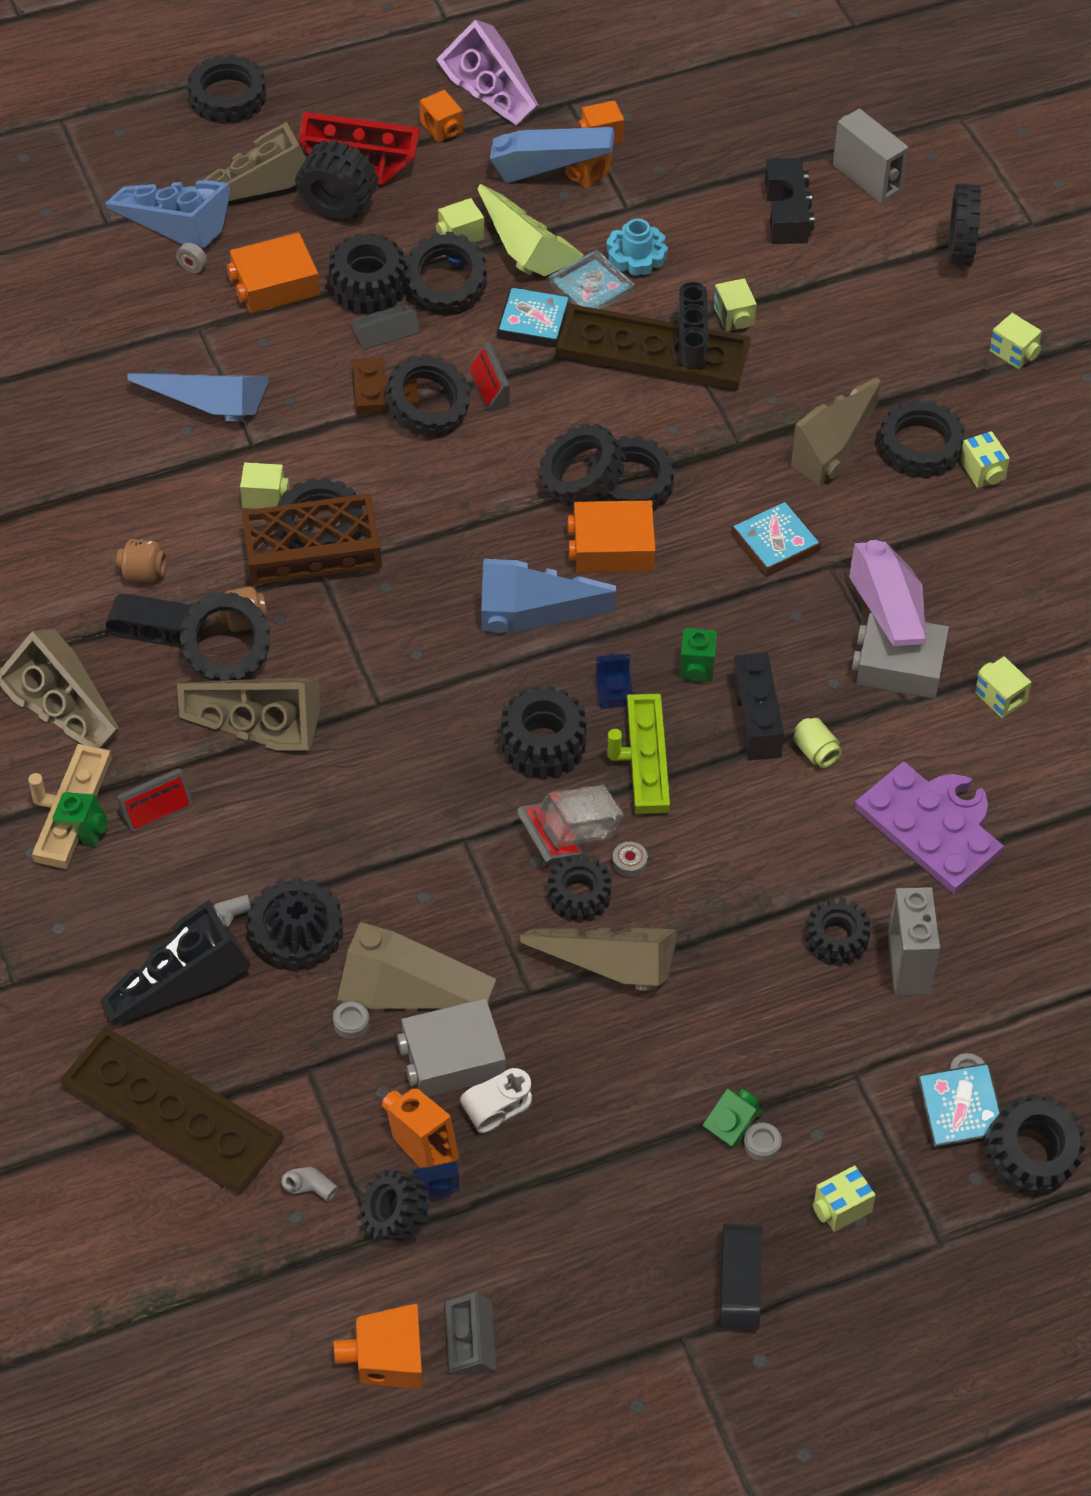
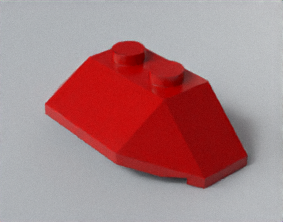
[299,111,420,186]

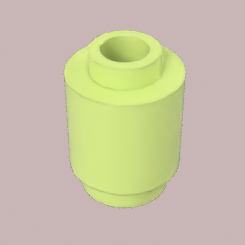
[793,718,842,768]

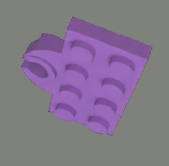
[855,761,1004,895]

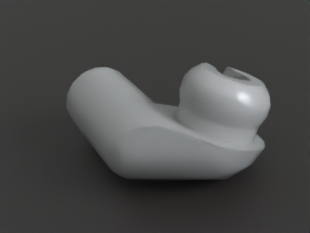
[214,895,252,927]
[281,1167,339,1202]

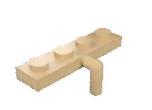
[28,744,112,869]

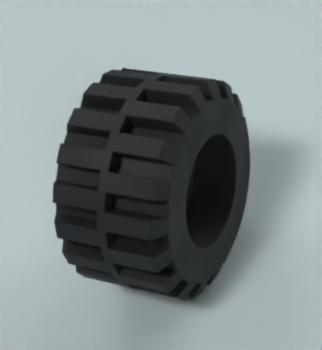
[295,140,379,222]
[329,233,406,314]
[501,686,587,779]
[984,1094,1087,1197]

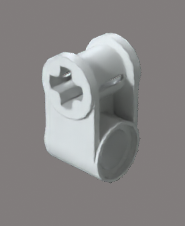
[459,1068,532,1133]

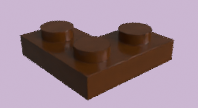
[352,358,419,414]

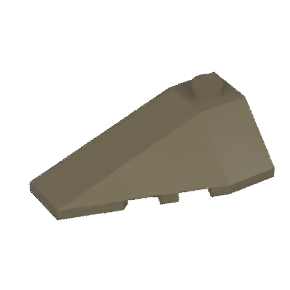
[195,122,306,201]
[791,377,881,487]
[0,629,119,749]
[520,928,677,991]

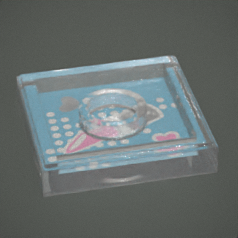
[549,250,635,310]

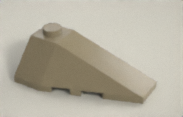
[177,678,320,751]
[337,922,497,1013]

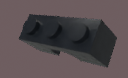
[764,158,814,244]
[732,652,784,761]

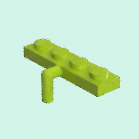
[607,694,670,814]

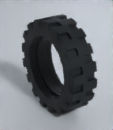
[188,55,266,124]
[948,184,981,267]
[405,232,487,315]
[384,354,471,438]
[879,400,965,479]
[539,423,626,507]
[589,436,674,512]
[277,478,363,549]
[180,592,270,681]
[248,878,343,972]

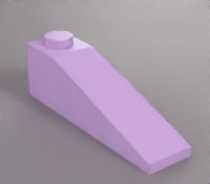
[436,19,539,126]
[849,540,926,646]

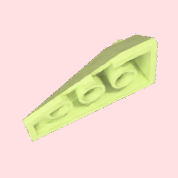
[478,184,583,276]

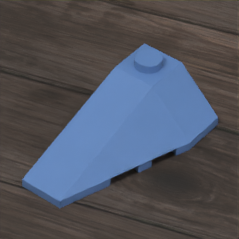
[490,127,615,183]
[105,180,231,248]
[128,373,269,421]
[481,559,616,633]

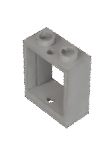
[888,887,940,995]

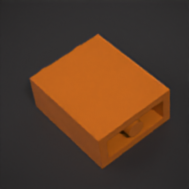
[227,232,320,313]
[568,500,655,573]

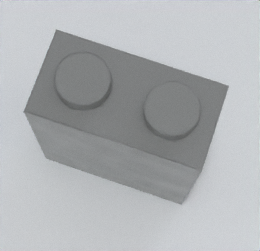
[833,108,909,204]
[852,613,949,699]
[397,998,506,1097]

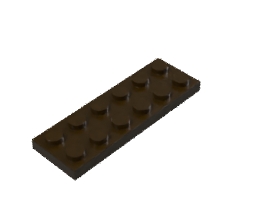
[556,304,751,390]
[60,1026,284,1195]

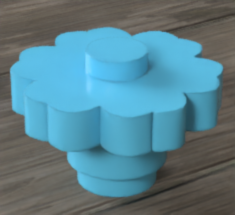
[606,219,668,276]

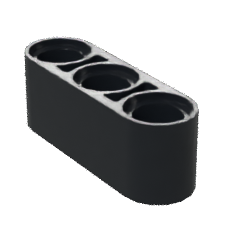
[678,281,708,369]
[105,594,207,648]
[720,1224,762,1330]

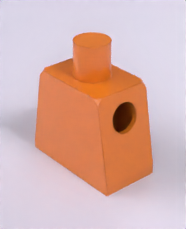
[382,1088,459,1179]
[334,1304,423,1389]

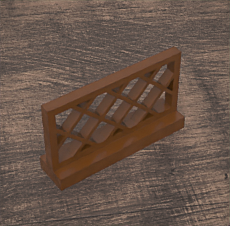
[242,493,382,585]

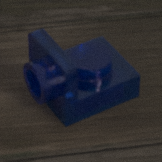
[595,654,633,709]
[412,1161,460,1217]

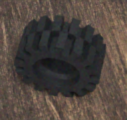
[548,854,612,923]
[805,897,871,966]
[359,1169,429,1242]

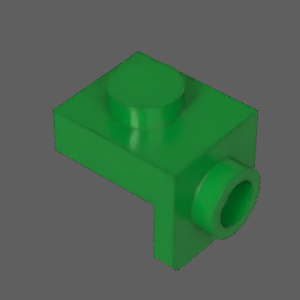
[679,628,717,681]
[52,792,107,847]
[703,1088,765,1147]

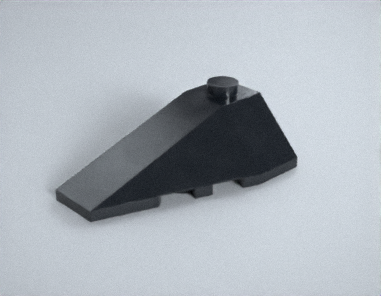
[100,900,252,1026]

